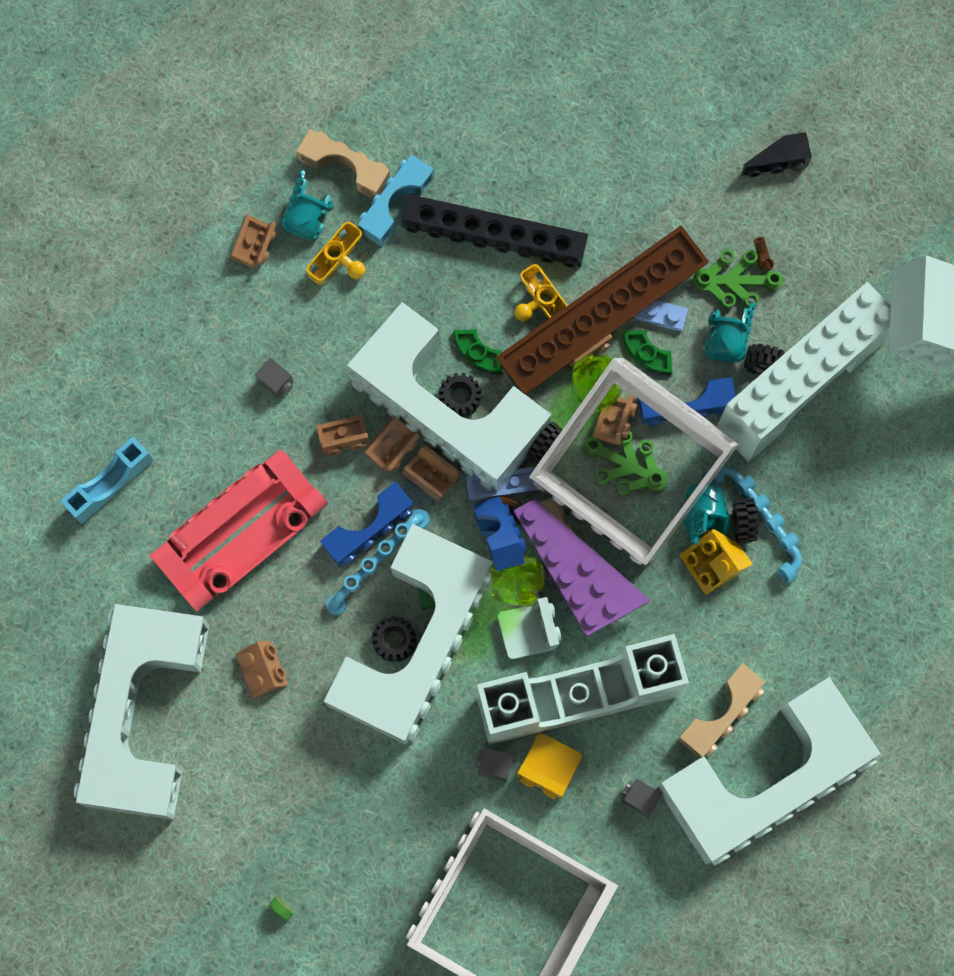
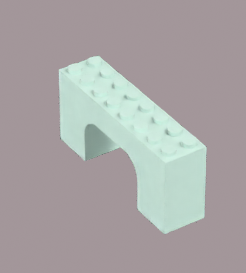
[889,256,954,372]
[717,282,891,463]
[347,302,551,492]
[324,524,495,745]
[74,604,209,820]
[477,634,689,746]
[657,677,881,866]

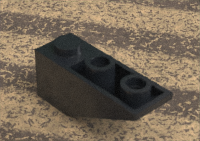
[741,132,812,178]

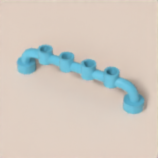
[705,467,802,584]
[326,509,430,616]

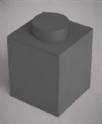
[255,358,293,398]
[475,747,514,781]
[622,778,662,817]

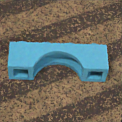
[357,154,434,247]
[60,437,153,525]

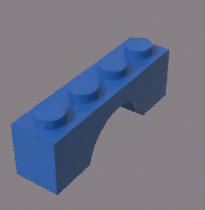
[637,377,736,427]
[320,481,414,568]
[472,496,527,571]

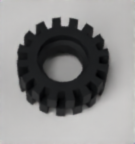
[744,344,785,375]
[439,373,481,417]
[527,422,563,464]
[732,498,759,543]
[372,616,416,662]

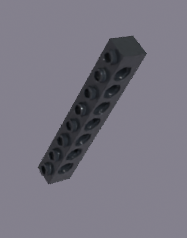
[401,194,588,268]

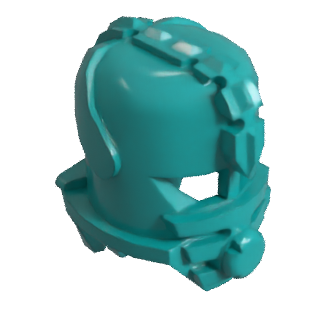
[282,170,333,241]
[704,303,756,363]
[683,484,731,545]

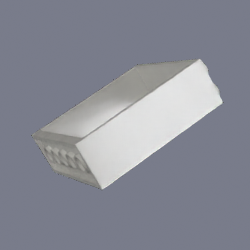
[529,358,739,565]
[406,809,618,976]

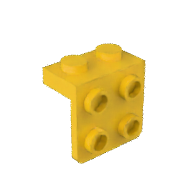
[517,733,582,800]

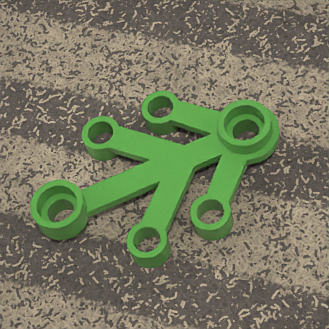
[692,250,783,309]
[583,431,668,496]

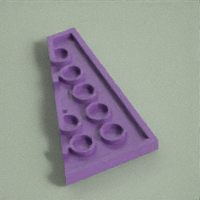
[513,499,651,638]

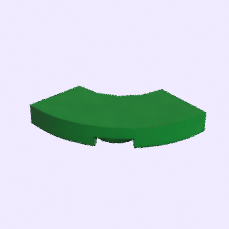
[453,329,502,374]
[622,330,673,375]

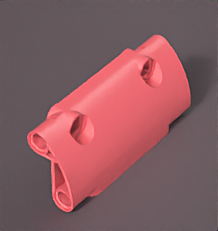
[149,449,328,612]

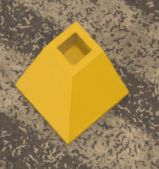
[679,529,753,595]

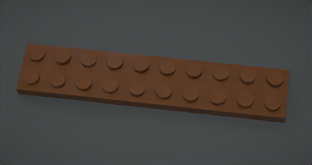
[495,225,709,395]

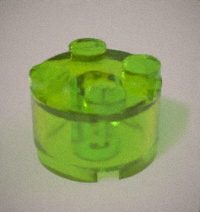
[572,354,622,411]
[490,556,544,607]

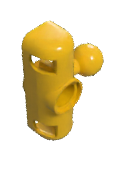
[306,222,366,285]
[514,264,568,322]

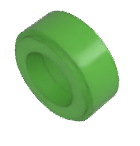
[269,896,294,920]

